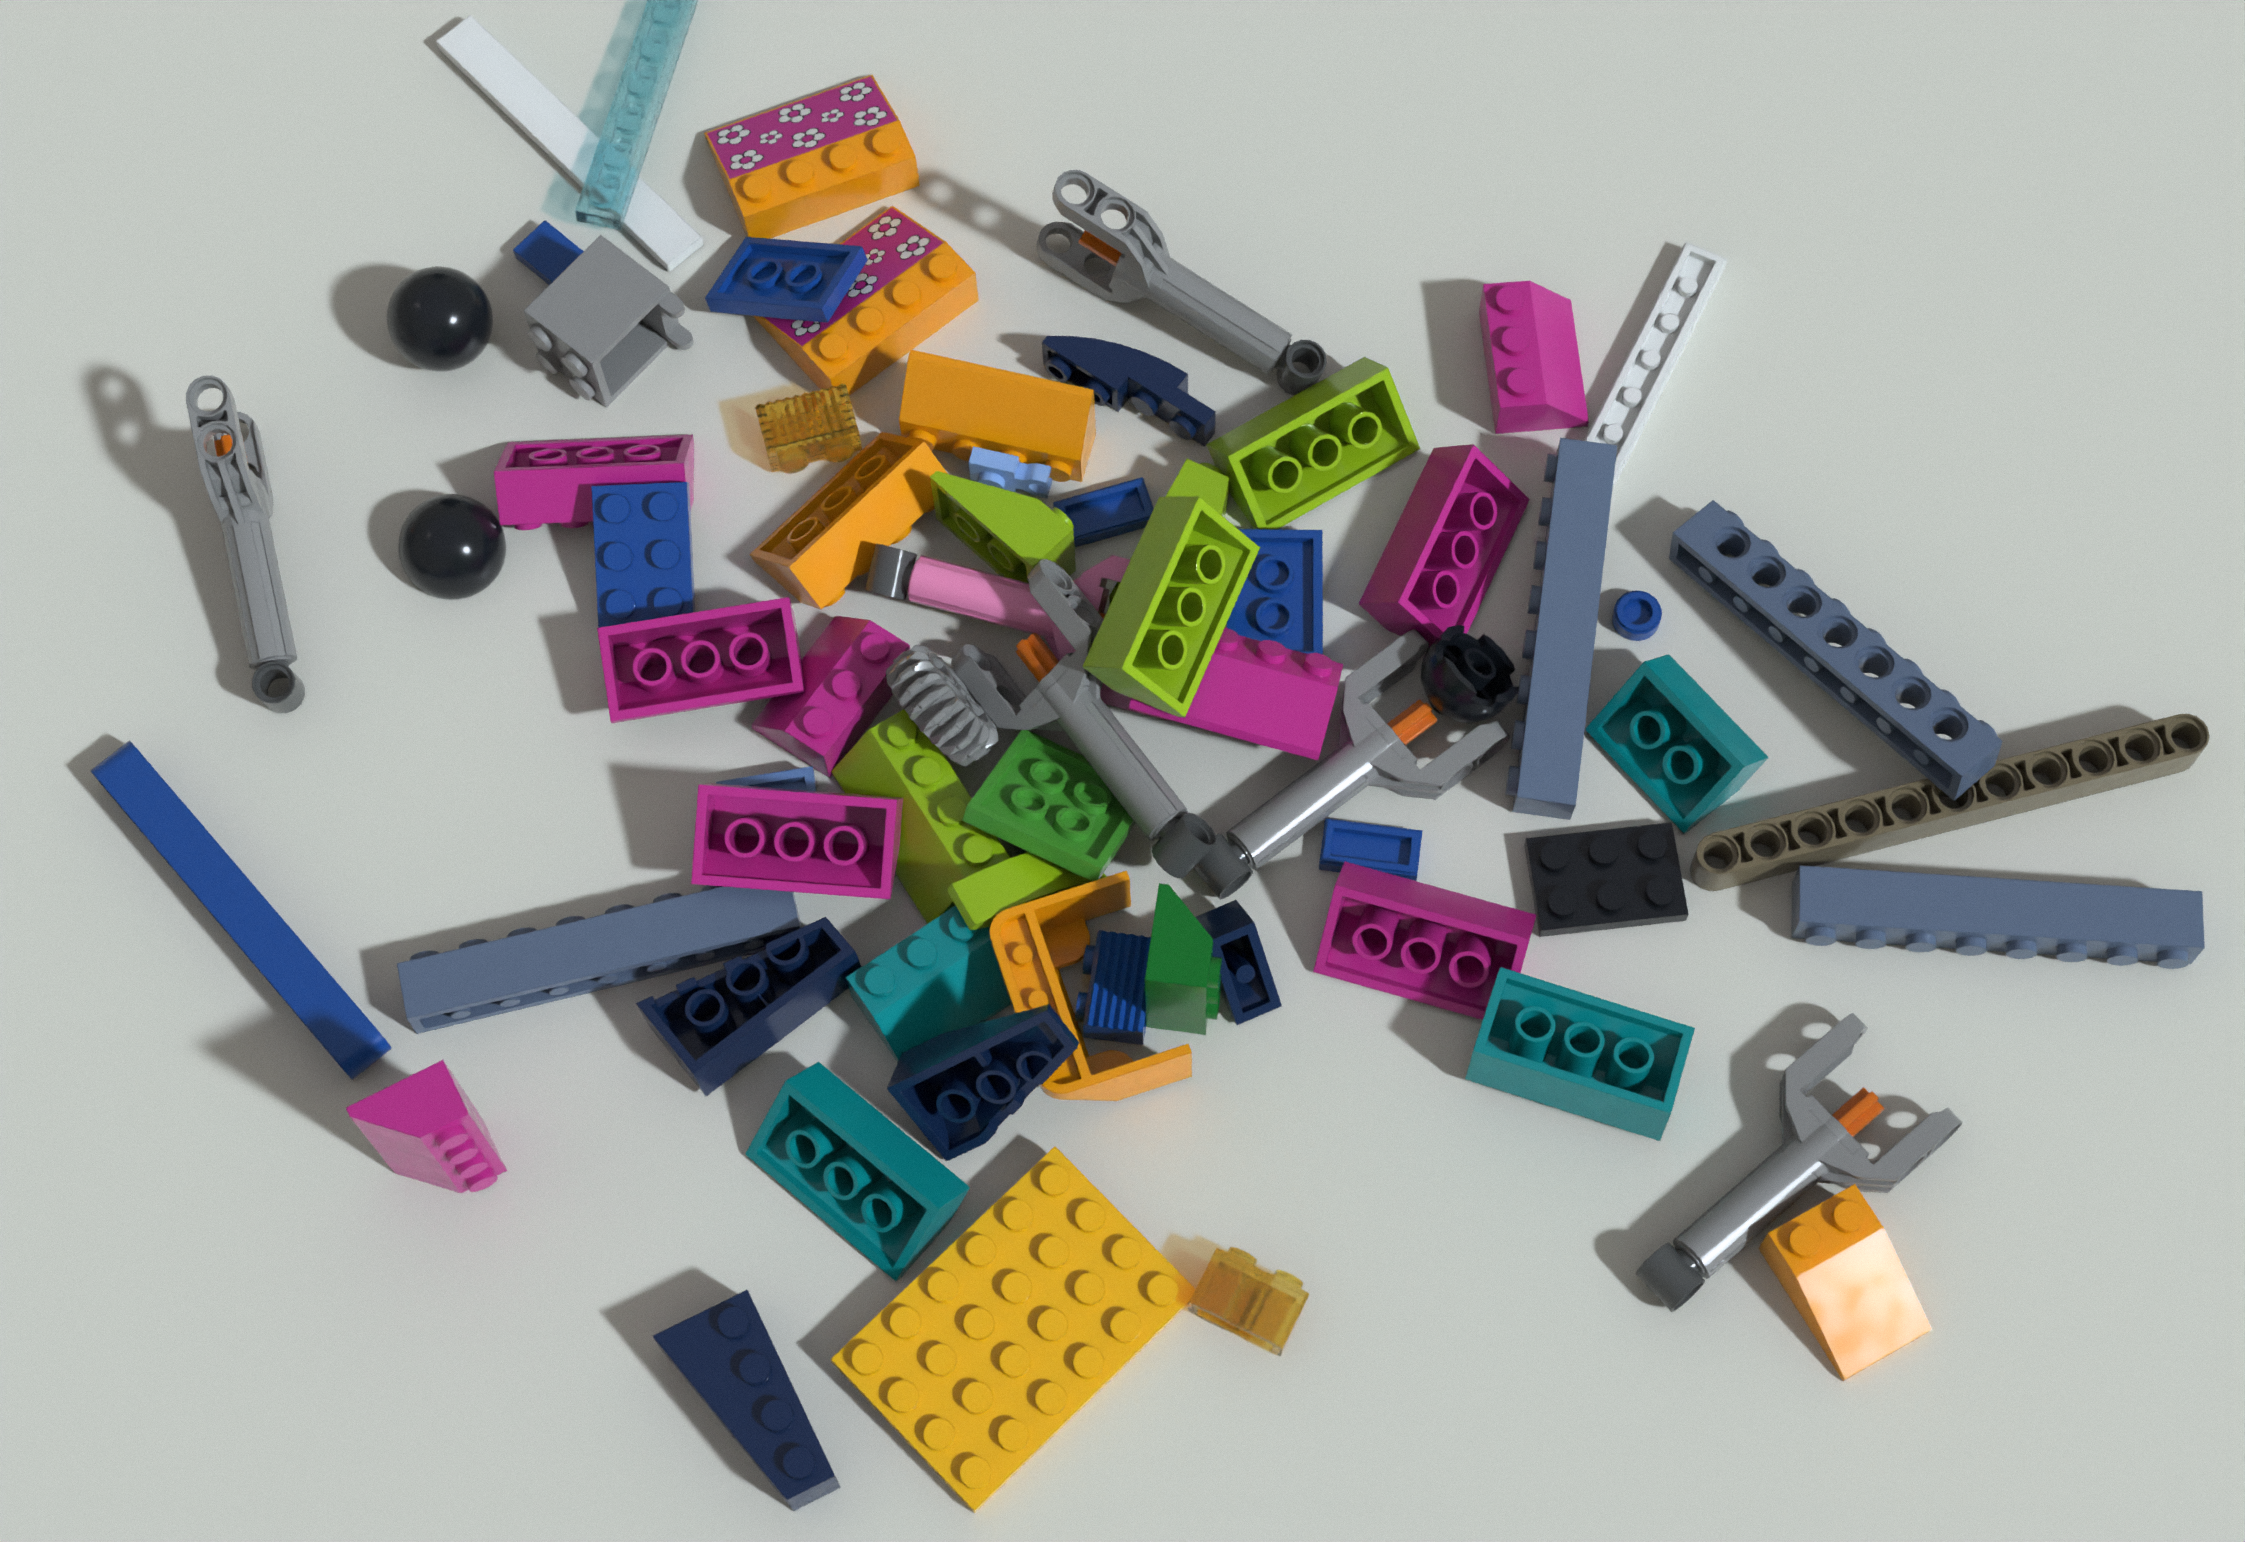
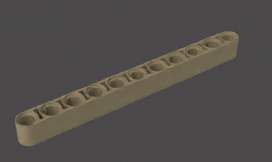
[1690,714,2210,891]

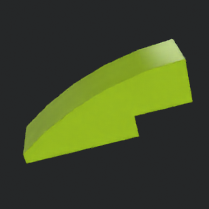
[946,852,1106,930]

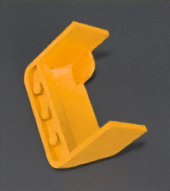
[990,870,1192,1101]

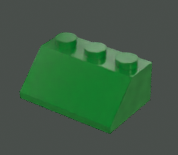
[1145,883,1222,1035]

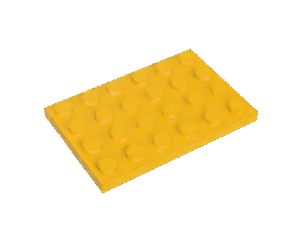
[831,1146,1198,1513]

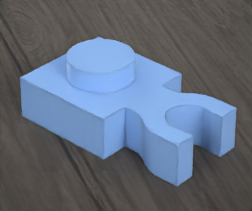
[968,446,1052,499]

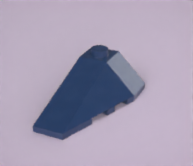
[887,1004,1079,1162]

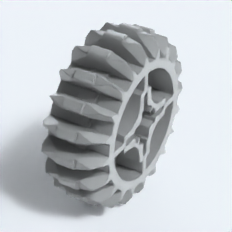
[886,644,999,767]

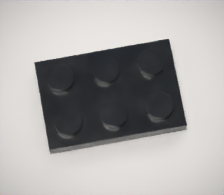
[1524,822,1689,937]

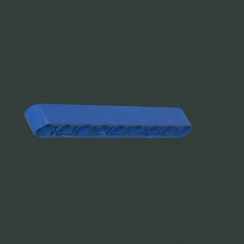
[90,740,392,1081]

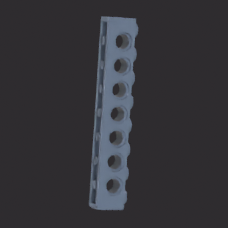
[1669,500,2003,801]

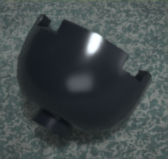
[1420,625,1519,724]

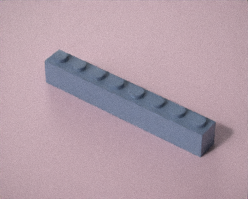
[1505,438,1617,820]
[1791,865,2205,969]
[397,885,802,1034]

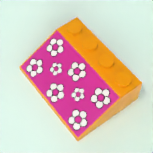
[704,75,920,239]
[753,206,979,406]

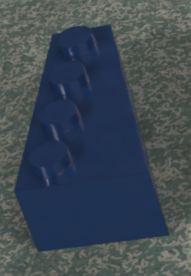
[636,917,862,1096]
[652,1290,841,1511]

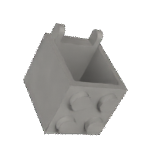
[523,235,693,408]

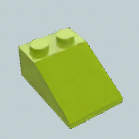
[930,471,1076,583]

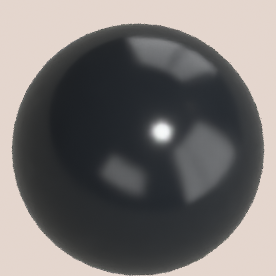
[387,266,493,372]
[398,494,506,600]

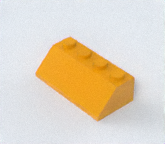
[899,350,1096,482]
[749,432,948,610]

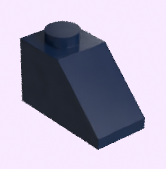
[1196,900,1282,1025]

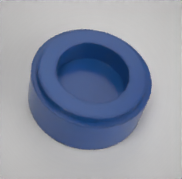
[1612,591,1662,641]

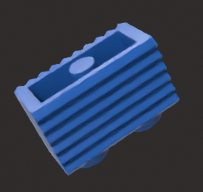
[1075,930,1151,1045]

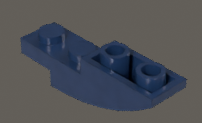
[1042,336,1216,447]

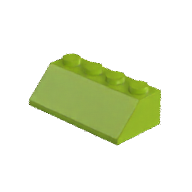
[1206,357,1420,529]
[1082,496,1260,718]
[831,709,1010,924]

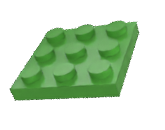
[962,730,1136,881]

